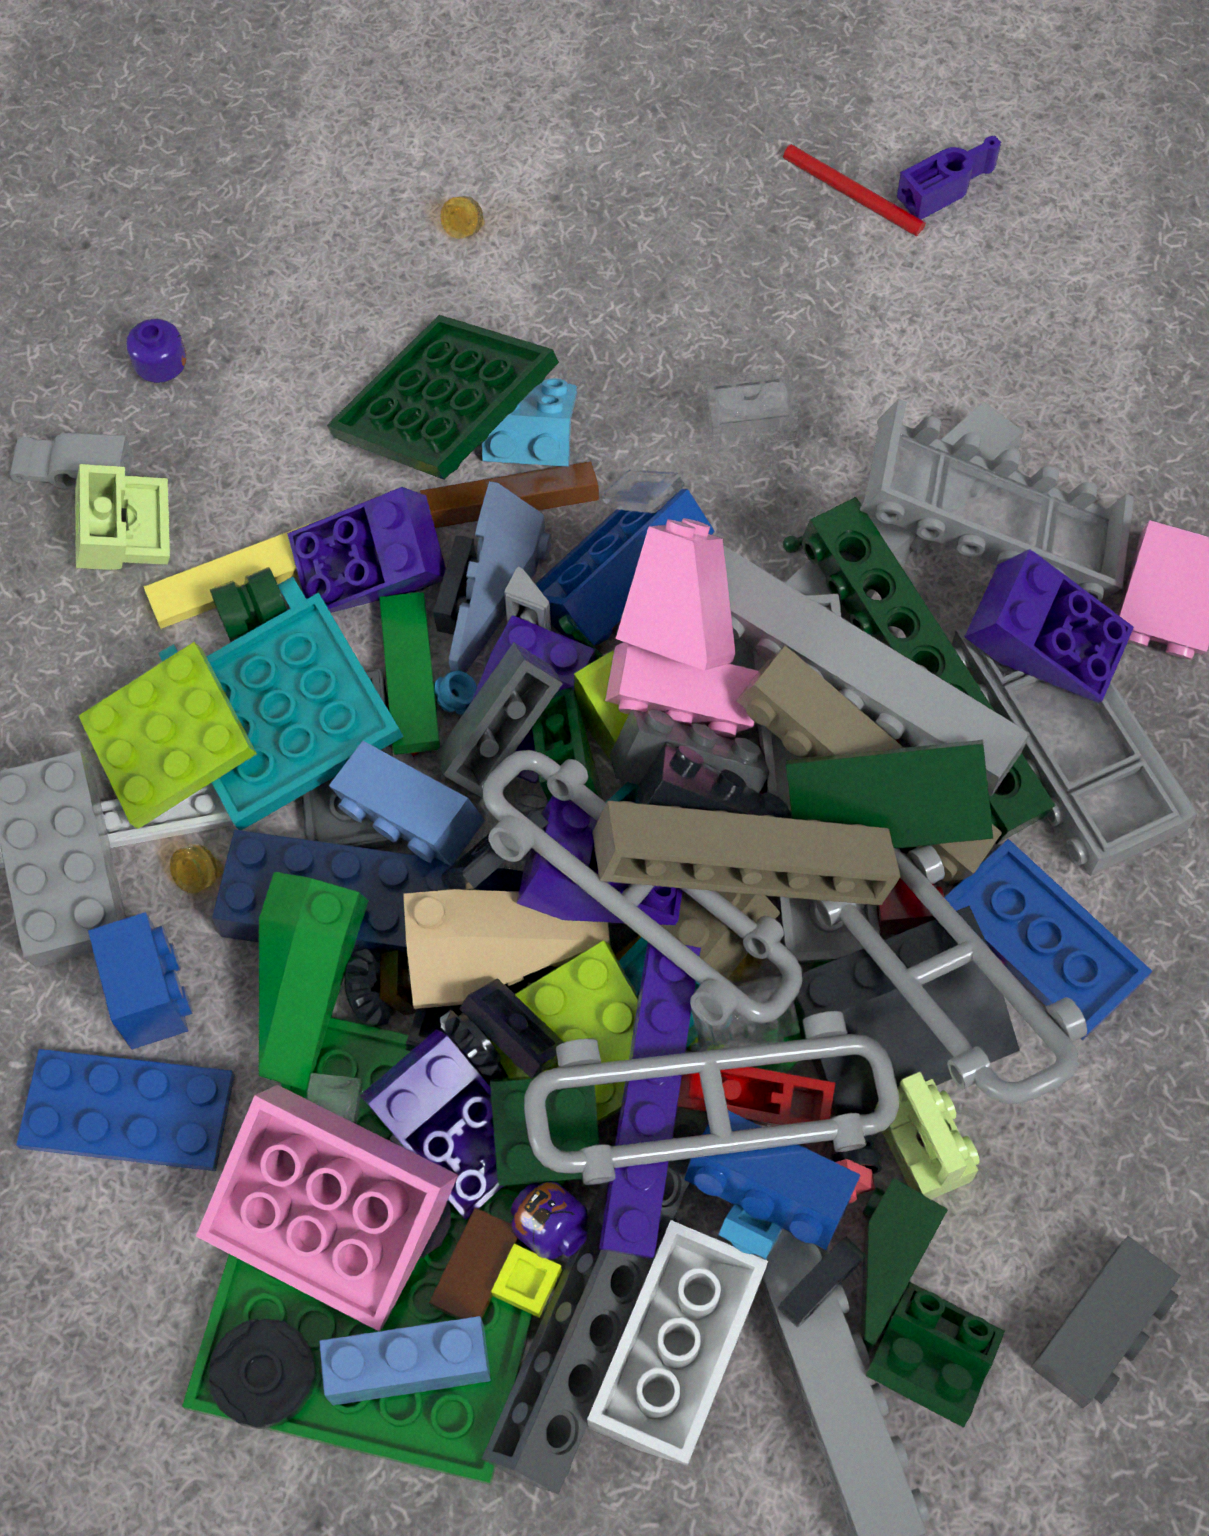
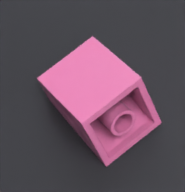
[616,518,735,671]
[1117,520,1209,660]

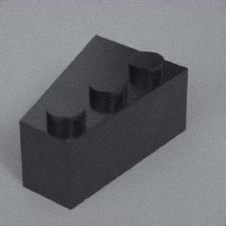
[635,742,792,819]

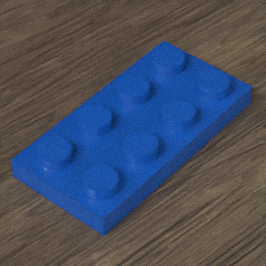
[944,839,1152,1041]
[16,1049,235,1171]

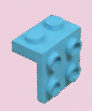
[482,378,577,466]

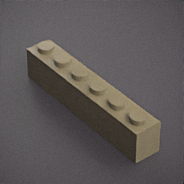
[736,645,1002,886]
[592,801,901,905]

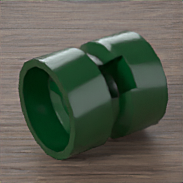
[209,567,287,642]

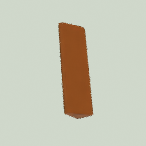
[420,461,599,528]

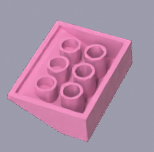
[196,1085,458,1331]

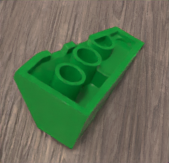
[259,872,369,1091]

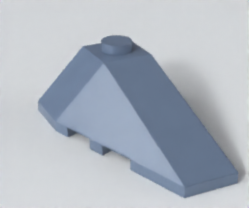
[448,481,552,673]

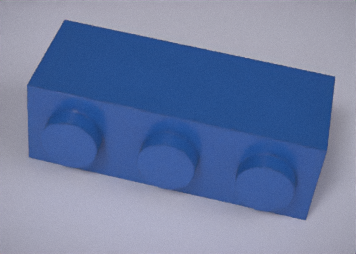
[684,1111,861,1250]

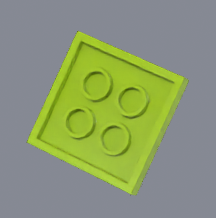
[78,642,257,829]
[485,940,639,1123]

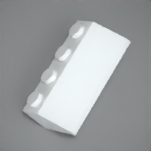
[587,1220,768,1466]

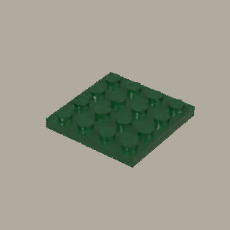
[326,315,559,480]

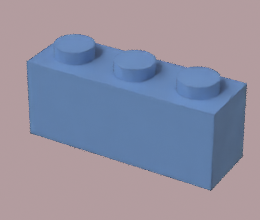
[329,741,485,866]
[320,1316,491,1405]

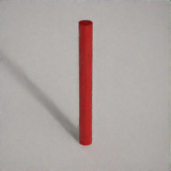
[783,144,926,237]

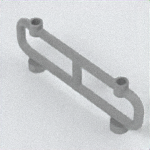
[483,750,802,1025]
[816,845,1087,1104]
[524,1011,899,1185]

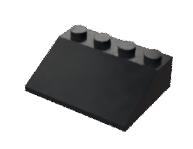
[789,906,1020,1116]

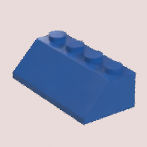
[535,487,715,646]

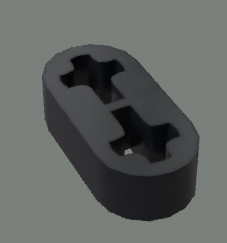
[778,1236,866,1328]

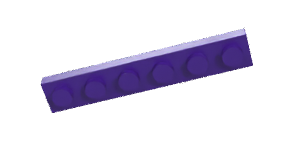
[599,942,701,1258]

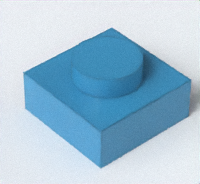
[718,1204,782,1259]

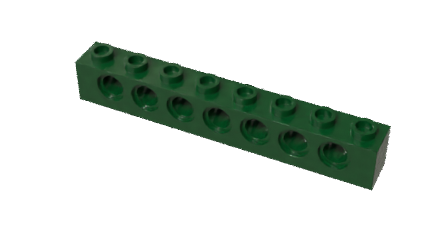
[802,497,1056,844]

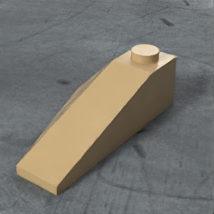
[404,889,610,1009]

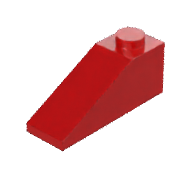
[677,1067,835,1126]

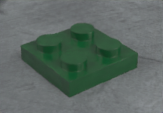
[490,1075,599,1186]

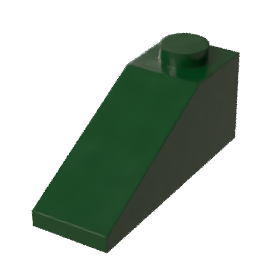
[532,687,603,802]
[861,1178,948,1353]

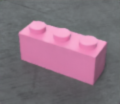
[605,642,759,737]

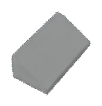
[504,566,551,631]

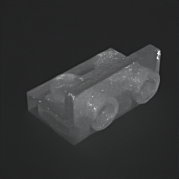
[690,974,800,1052]

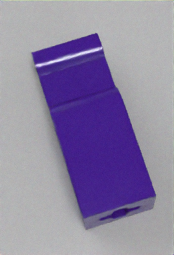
[896,136,1001,220]

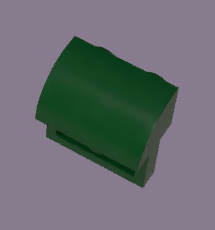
[866,1282,1005,1428]

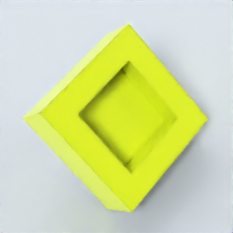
[491,1244,562,1318]

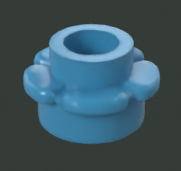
[434,671,477,715]

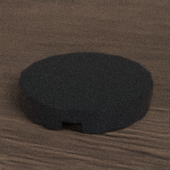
[209,1319,317,1429]

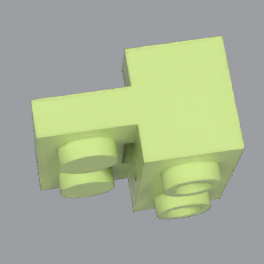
[75,464,170,570]
[875,1072,980,1199]

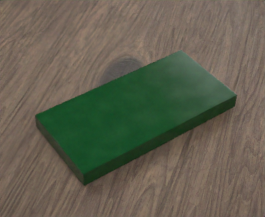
[786,740,993,848]

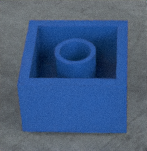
[88,912,193,1050]

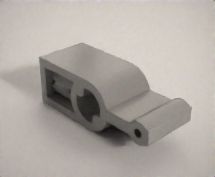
[10,433,133,489]

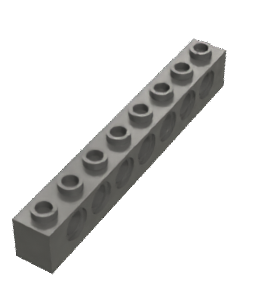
[482,1107,709,1495]

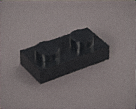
[433,535,479,635]
[460,978,565,1079]

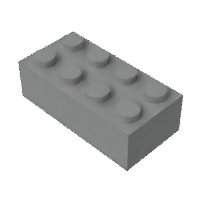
[0,750,126,967]

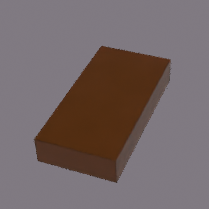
[429,1208,519,1319]

